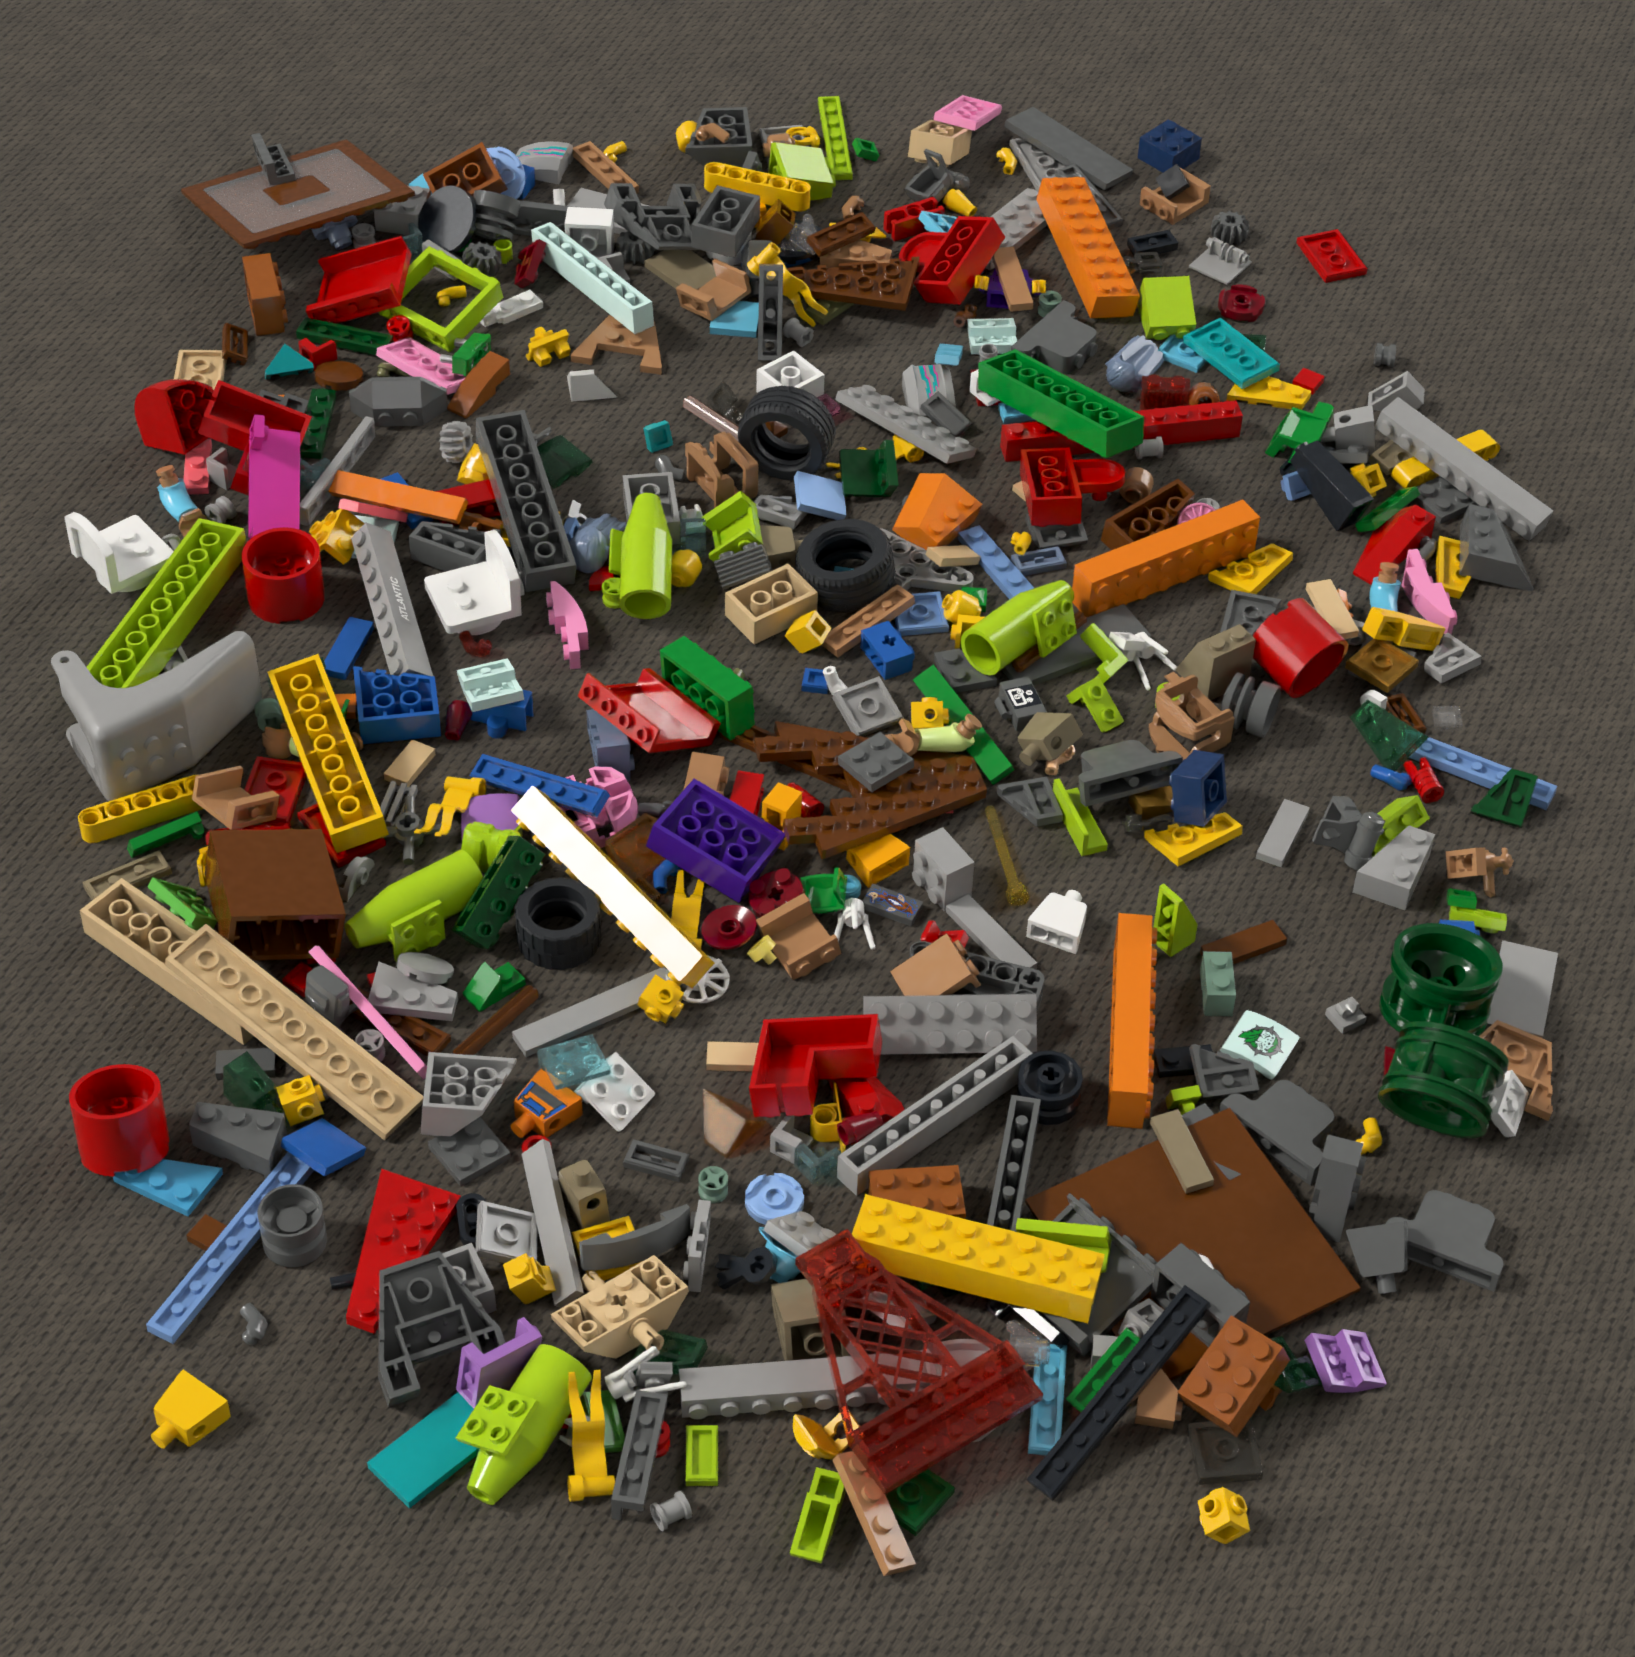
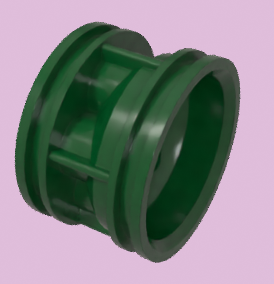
[1379,923,1503,1036]
[1378,1021,1509,1138]

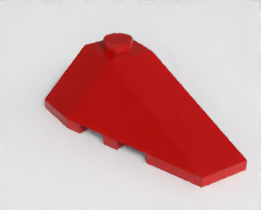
[1353,505,1436,585]
[827,1077,905,1125]

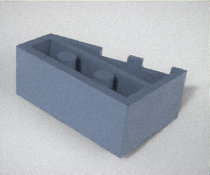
[586,709,635,781]

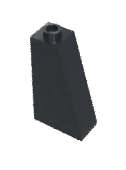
[1290,440,1374,531]

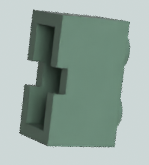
[1200,951,1236,1016]

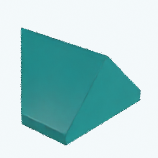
[265,344,314,379]

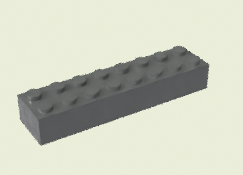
[476,410,576,592]

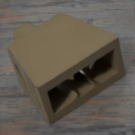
[760,525,803,570]
[1018,712,1083,766]
[558,1160,610,1230]

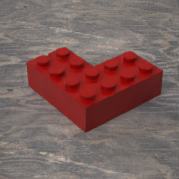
[198,380,312,496]
[749,1014,882,1118]

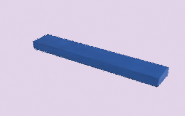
[469,754,610,818]

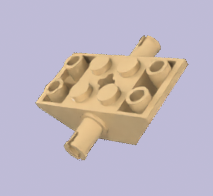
[551,1255,689,1359]

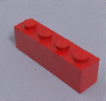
[435,479,501,526]

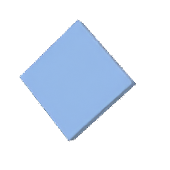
[794,471,846,520]

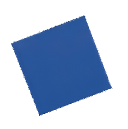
[281,1118,366,1176]

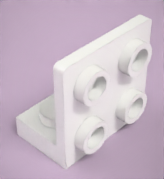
[573,1052,655,1132]

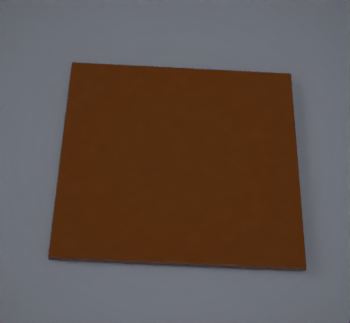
[1025,1108,1361,1381]

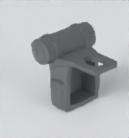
[905,149,970,202]
[1312,796,1386,870]
[302,965,359,1033]

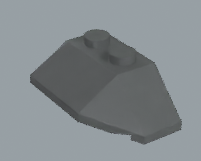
[349,377,448,427]

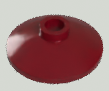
[701,905,757,950]

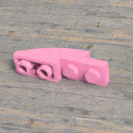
[1402,549,1457,635]
[546,581,589,669]

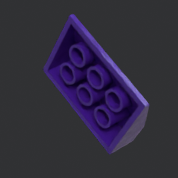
[646,778,786,903]

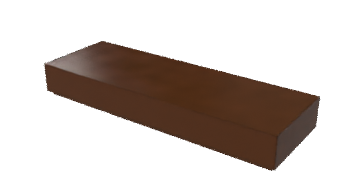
[806,212,876,257]
[1200,920,1287,964]

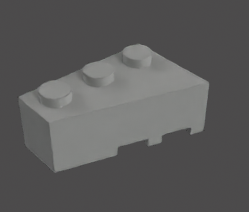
[1353,826,1435,910]

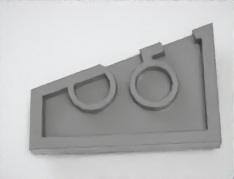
[368,962,458,1021]

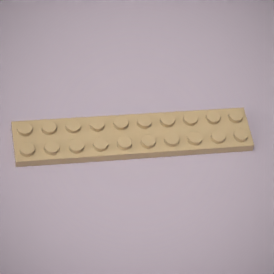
[165,924,424,1141]

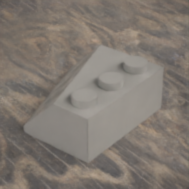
[421,1052,517,1136]

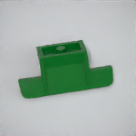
[1265,402,1334,463]

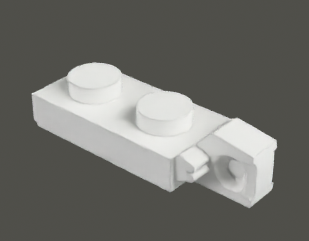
[480,290,543,327]

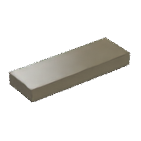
[82,851,172,900]
[1150,1109,1214,1194]

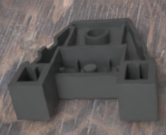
[604,183,701,250]
[378,1251,506,1407]

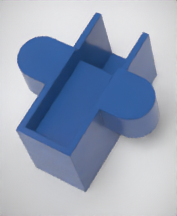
[470,690,533,738]

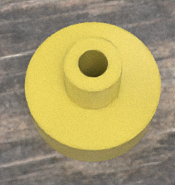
[747,935,777,965]

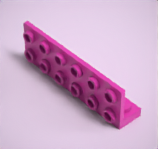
[248,415,300,541]

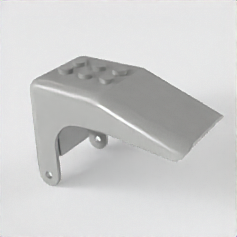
[51,631,262,801]

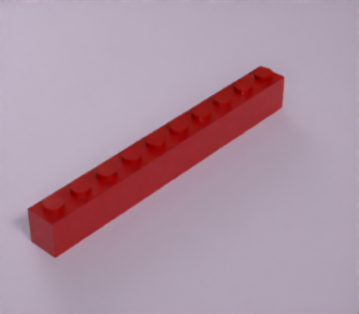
[1000,400,1243,462]

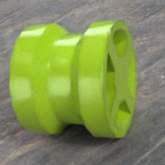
[602,577,620,609]

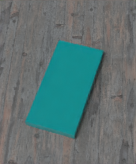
[1183,318,1280,389]
[367,1392,480,1509]

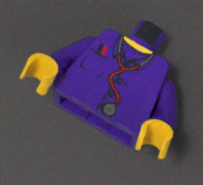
[974,269,1046,309]

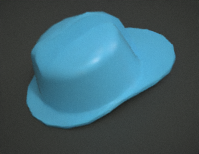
[759,1227,812,1283]

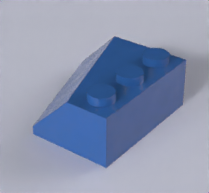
[353,666,441,744]

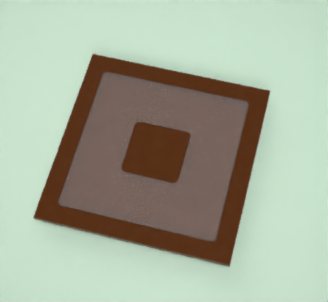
[181,139,415,249]

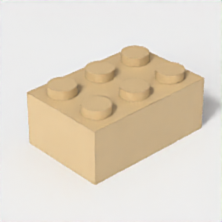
[908,120,972,167]
[725,564,818,645]

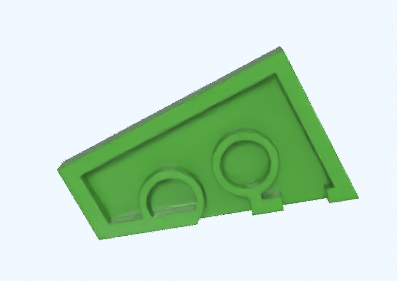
[148,877,218,930]

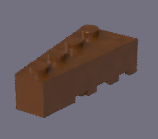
[1101,479,1195,550]

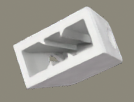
[1026,890,1087,954]

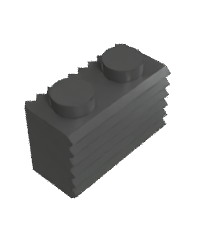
[714,542,773,592]

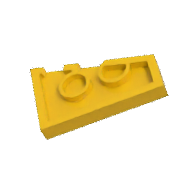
[1226,376,1311,410]
[1436,536,1471,599]
[1208,543,1293,594]
[1144,812,1242,866]

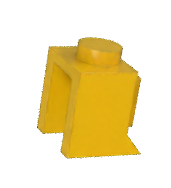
[503,1253,556,1304]

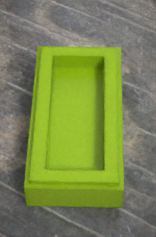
[686,1425,718,1486]

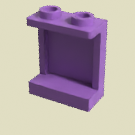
[456,1317,542,1409]

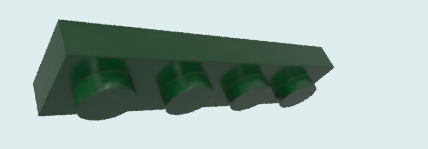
[296,317,394,355]
[300,388,337,459]

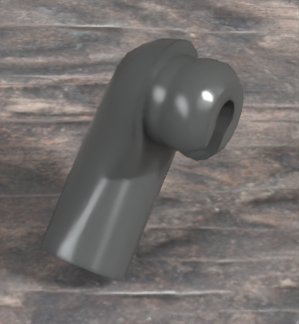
[655,455,686,481]
[1419,536,1437,562]
[638,800,673,818]
[240,1303,268,1346]

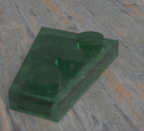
[1350,699,1429,771]

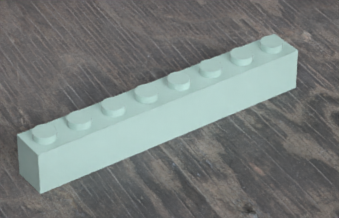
[531,222,654,334]

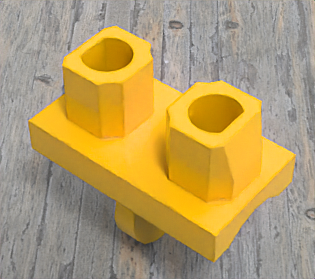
[526,327,571,367]

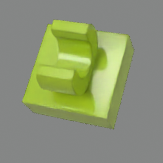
[1165,1085,1202,1115]

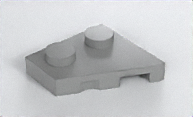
[754,495,808,529]
[1424,633,1481,683]

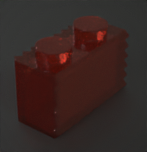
[1139,374,1190,410]

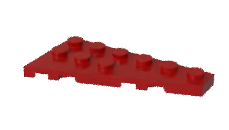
[346,1169,461,1334]

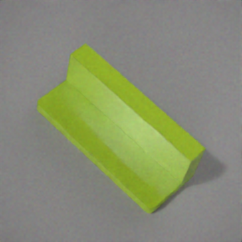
[1053,779,1108,856]
[1372,795,1430,858]
[1016,1218,1112,1273]

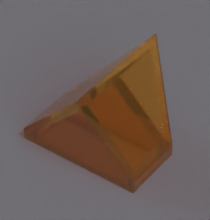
[703,1089,766,1158]

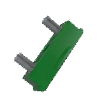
[440,332,491,376]

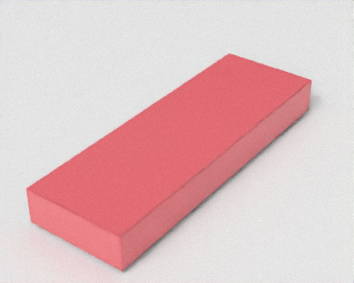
[338,499,408,522]

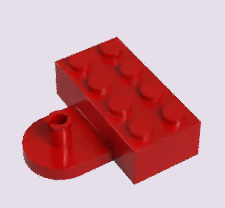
[899,216,1005,305]
[1020,447,1125,527]

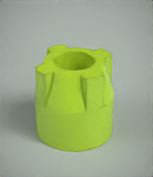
[494,239,513,264]

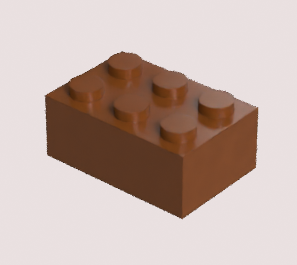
[423,142,508,197]
[242,253,288,336]
[868,1165,966,1219]
[1177,1315,1290,1437]

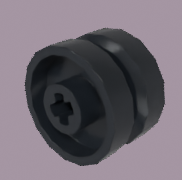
[1016,1051,1083,1125]

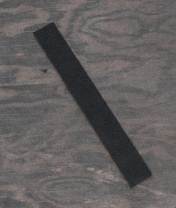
[1027,1285,1211,1501]

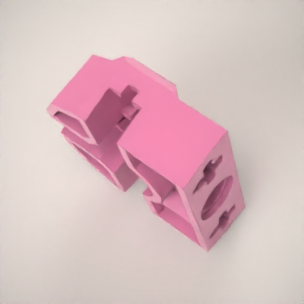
[558,767,638,848]

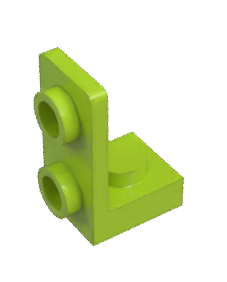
[1080,623,1128,684]
[1066,676,1124,733]

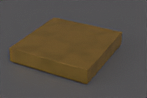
[1345,639,1419,693]

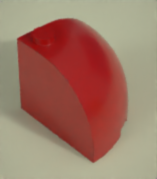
[134,379,214,455]

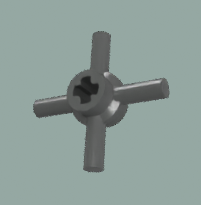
[381,796,451,865]

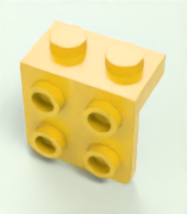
[309,509,365,565]

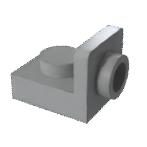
[1118,1298,1164,1339]
[635,1362,673,1403]

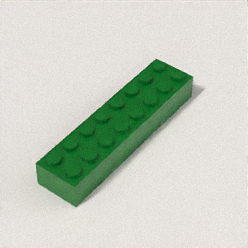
[978,349,1144,458]

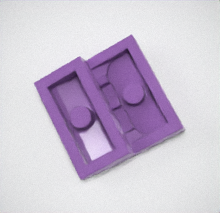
[461,794,520,840]
[1305,1329,1387,1393]

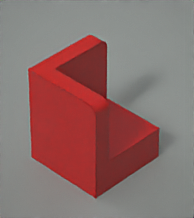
[298,338,337,371]

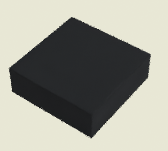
[1155,164,1190,200]

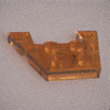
[605,813,665,903]

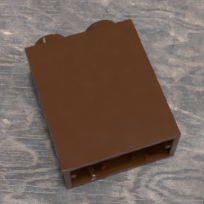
[204,829,346,960]

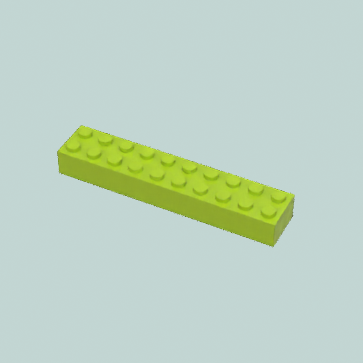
[86,518,247,688]

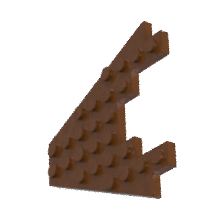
[753,721,987,859]

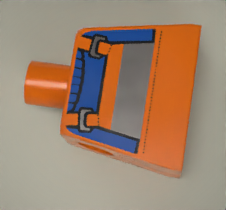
[511,1069,583,1138]

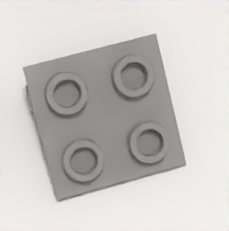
[1189,237,1252,285]

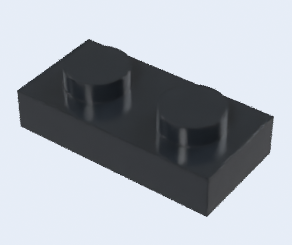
[1127,230,1178,259]
[1153,1044,1213,1078]

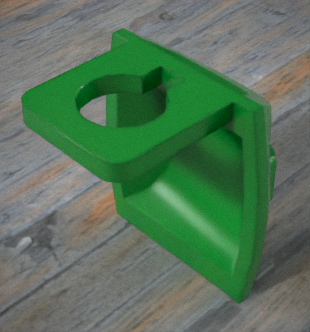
[801,868,847,913]

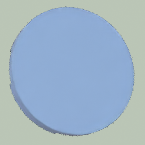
[487,147,525,199]

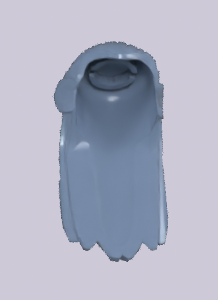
[1105,335,1164,393]
[568,514,627,573]

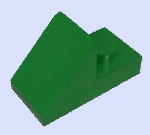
[463,962,526,1012]

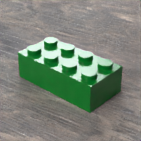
[660,636,755,741]

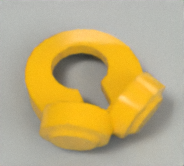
[786,126,820,148]

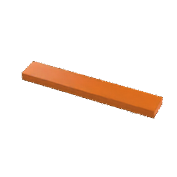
[328,470,469,524]

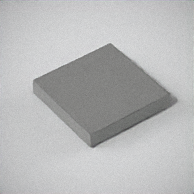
[832,676,904,737]
[475,1201,538,1263]

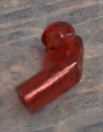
[459,631,492,657]

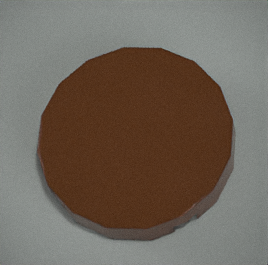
[315,361,363,391]

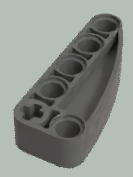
[909,941,1044,1012]

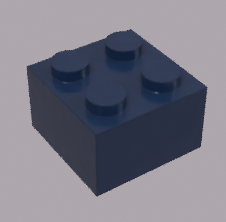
[1138,119,1202,173]
[1169,750,1227,827]

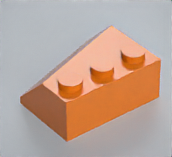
[892,473,982,550]

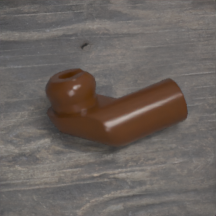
[953,304,977,327]

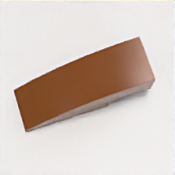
[447,351,510,419]

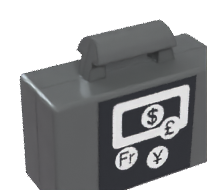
[994,676,1047,731]

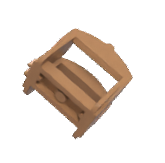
[685,431,758,508]
[1149,672,1235,760]

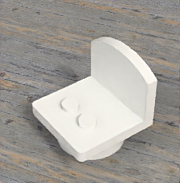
[64,512,174,594]
[424,530,522,635]

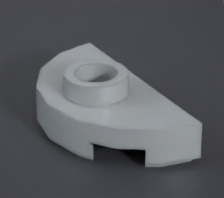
[339,856,375,902]

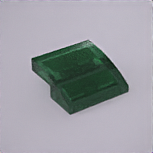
[537,435,593,489]
[1271,1336,1322,1393]

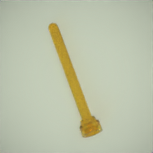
[985,805,1030,906]

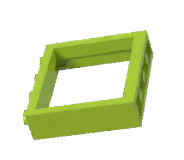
[379,246,504,353]

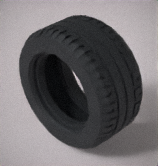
[737,385,836,480]
[796,519,896,612]

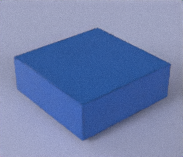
[801,668,828,694]

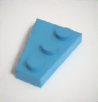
[113,1159,223,1217]

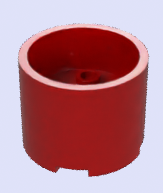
[242,527,325,624]
[1253,598,1348,698]
[69,1064,170,1177]

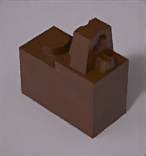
[753,199,796,245]

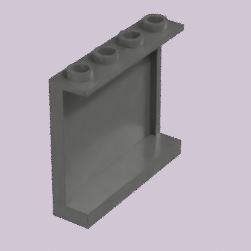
[1035,1193,1157,1357]

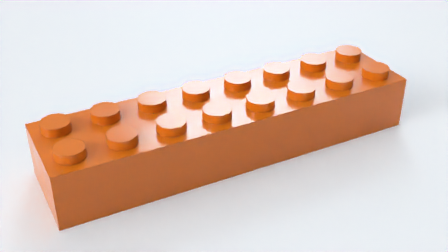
[1036,177,1140,318]
[1072,500,1260,617]
[1107,913,1157,1129]

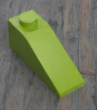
[1153,883,1198,957]

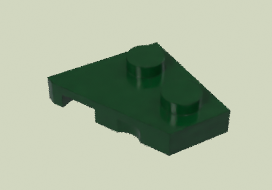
[1471,768,1538,828]

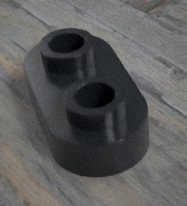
[456,1193,486,1248]

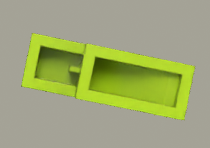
[790,1467,846,1563]

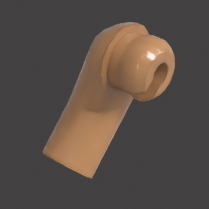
[696,123,730,143]
[842,196,864,220]

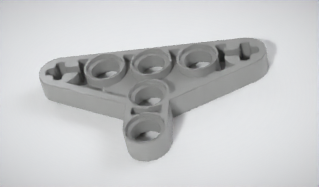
[880,528,973,592]

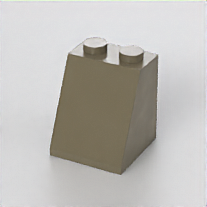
[1176,624,1256,701]
[771,1276,849,1361]

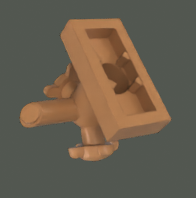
[1446,847,1514,898]

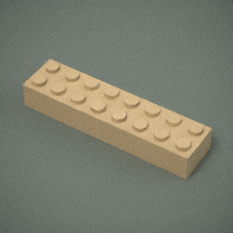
[80,878,254,1045]

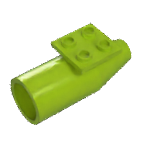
[609,493,672,619]
[961,580,1077,675]
[344,850,483,962]
[456,1344,592,1505]

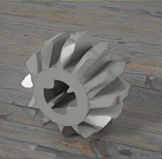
[439,421,474,463]

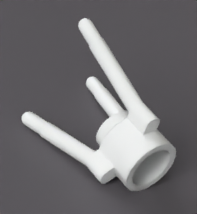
[1133,632,1177,690]
[834,898,875,950]
[605,1346,687,1402]

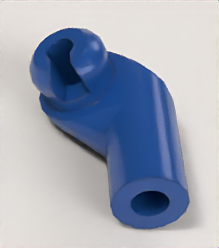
[1371,765,1412,791]
[653,859,681,894]

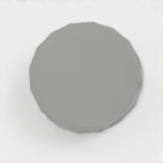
[396,952,454,984]

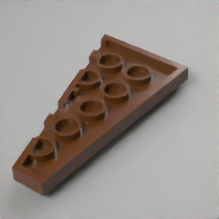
[786,256,920,311]

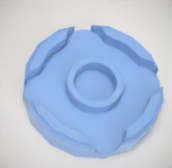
[745,1173,804,1225]

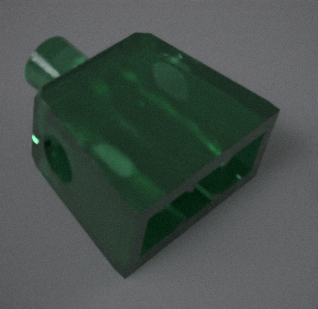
[223,1051,283,1113]

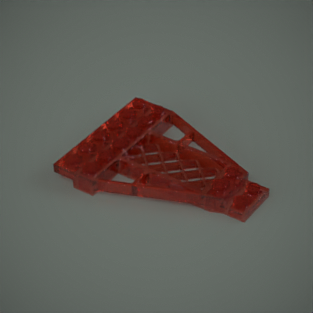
[795,1229,1043,1494]

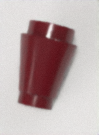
[445,700,472,740]
[837,1111,883,1145]

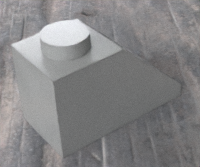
[1368,371,1425,411]

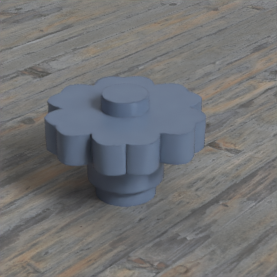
[311,215,358,250]

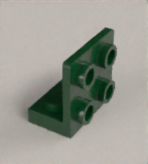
[839,440,899,497]

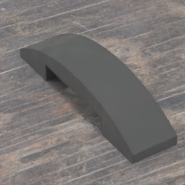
[579,1204,691,1270]

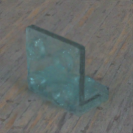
[537,1034,611,1090]

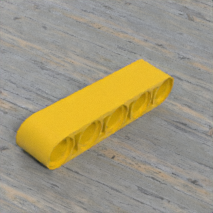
[704,162,811,212]
[1391,430,1500,488]
[78,775,203,843]

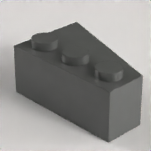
[409,521,501,571]
[189,1102,287,1178]
[1309,1135,1366,1243]

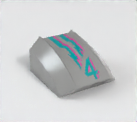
[516,142,573,184]
[902,364,956,416]

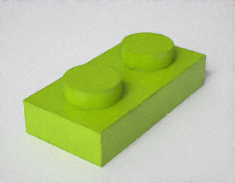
[1449,906,1507,933]

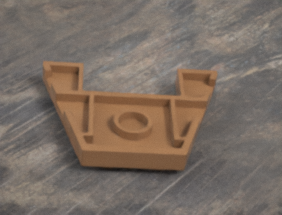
[571,315,662,375]
[1479,1020,1553,1121]

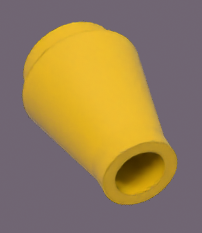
[943,188,977,216]

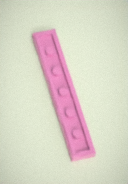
[309,946,427,1079]

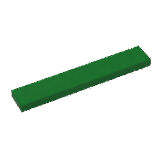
[913,664,1015,785]

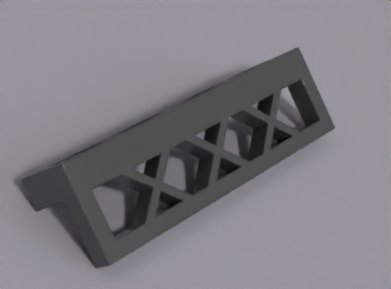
[251,133,296,186]
[506,200,573,236]
[611,1390,668,1520]

